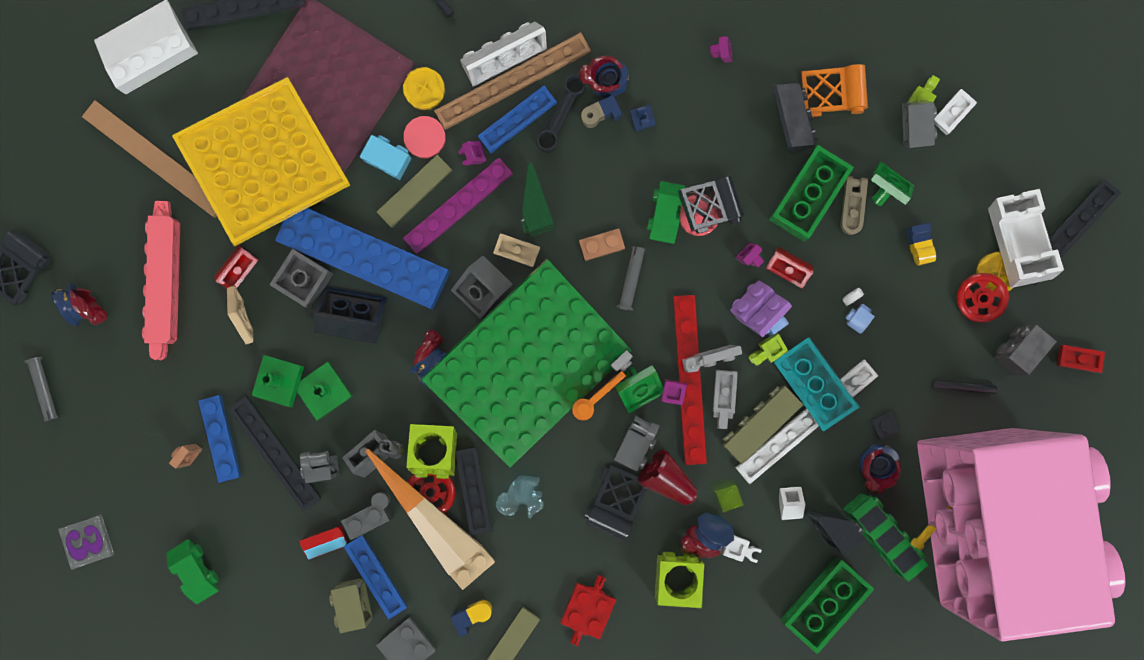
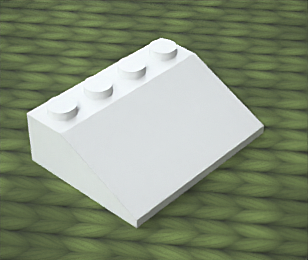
[94,0,198,94]
[460,22,547,87]

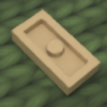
[494,233,540,267]

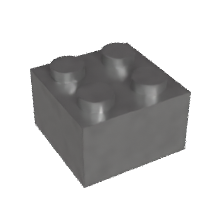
[269,249,333,309]
[994,325,1057,375]

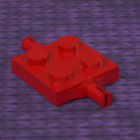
[560,575,616,646]

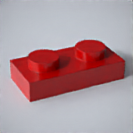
[1057,345,1105,373]

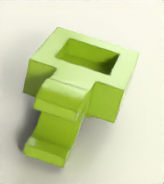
[908,75,940,102]
[748,333,788,366]

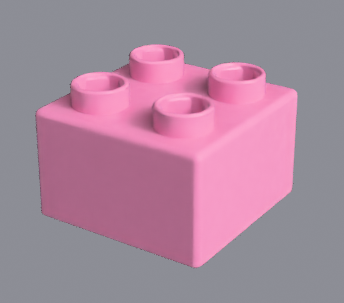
[917,428,1125,641]

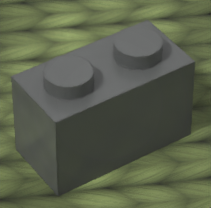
[902,100,937,148]

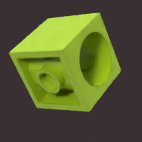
[407,424,457,479]
[655,552,704,608]

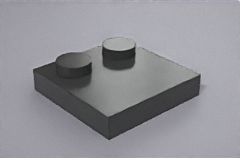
[376,617,437,660]

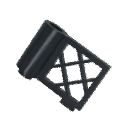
[678,176,744,234]
[0,229,51,305]
[584,465,647,541]

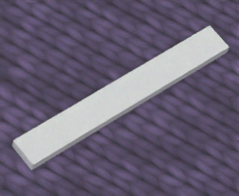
[735,360,878,484]

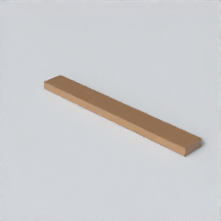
[434,32,591,130]
[82,100,217,218]

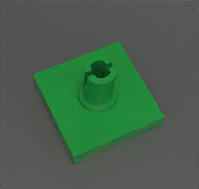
[871,161,914,206]
[252,355,304,407]
[297,362,353,420]
[615,365,663,413]

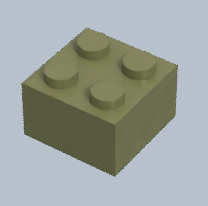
[329,578,373,634]

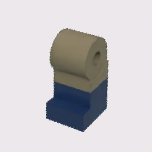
[581,95,622,128]

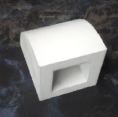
[779,487,805,520]

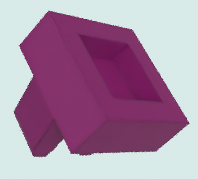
[710,36,733,63]
[459,141,486,165]
[735,242,764,267]
[661,379,687,405]

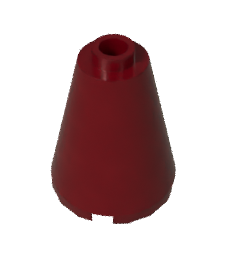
[638,449,698,505]

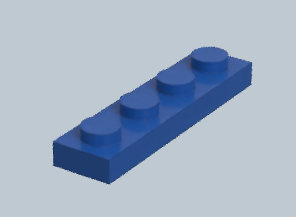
[478,86,557,154]
[198,395,241,483]
[344,534,408,619]

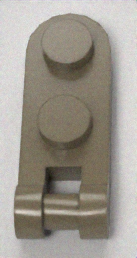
[840,176,868,235]

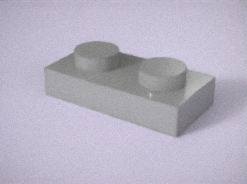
[611,351,633,373]

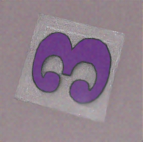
[58,515,114,570]

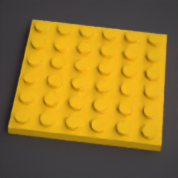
[172,77,350,246]

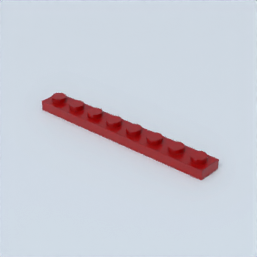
[673,295,707,465]

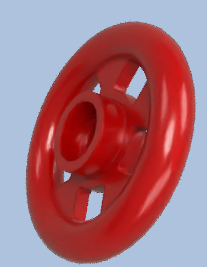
[957,273,1009,323]
[407,474,455,513]

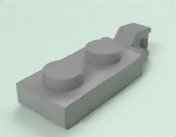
[682,345,742,372]
[712,370,738,429]

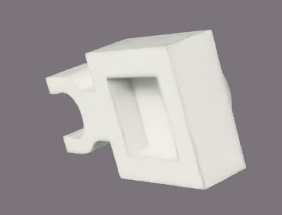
[721,535,762,563]

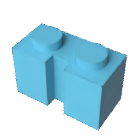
[360,135,412,180]

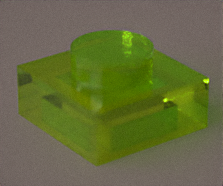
[716,485,743,512]

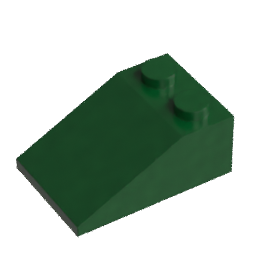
[520,163,554,237]

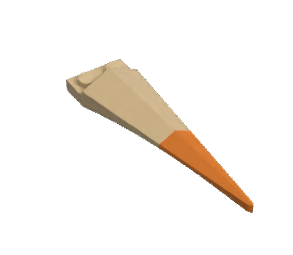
[366,449,495,590]

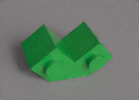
[647,181,685,244]
[166,539,219,605]

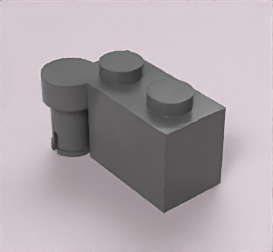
[613,416,660,471]
[342,430,404,478]
[300,451,340,483]
[341,492,393,540]

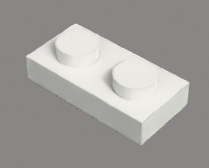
[934,89,977,135]

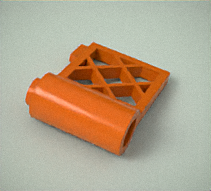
[801,64,868,117]
[572,371,626,421]

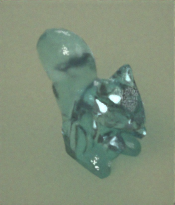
[496,475,544,519]

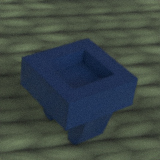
[629,104,656,132]

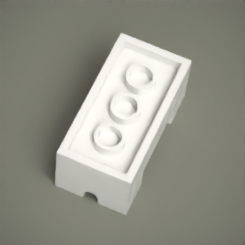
[988,189,1064,288]

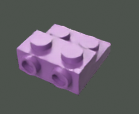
[730,280,792,337]

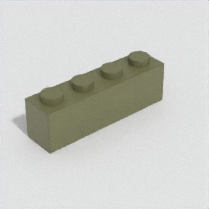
[722,386,803,464]

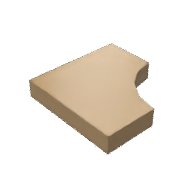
[227,286,253,344]

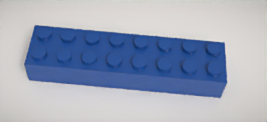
[275,208,450,310]

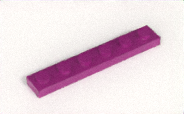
[403,158,513,255]

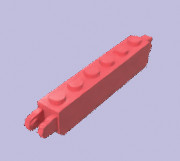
[142,201,180,361]

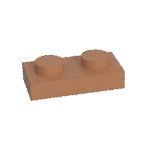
[579,228,625,261]
[169,444,203,468]

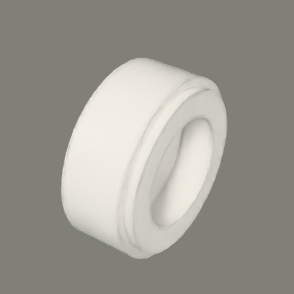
[842,288,864,306]

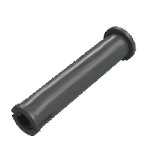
[617,246,646,311]
[24,357,59,422]

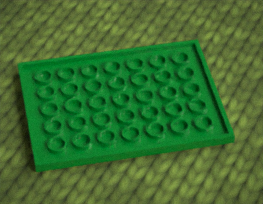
[421,259,632,467]

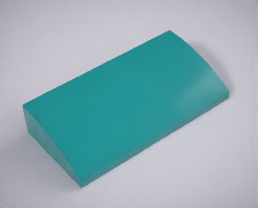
[774,337,860,432]

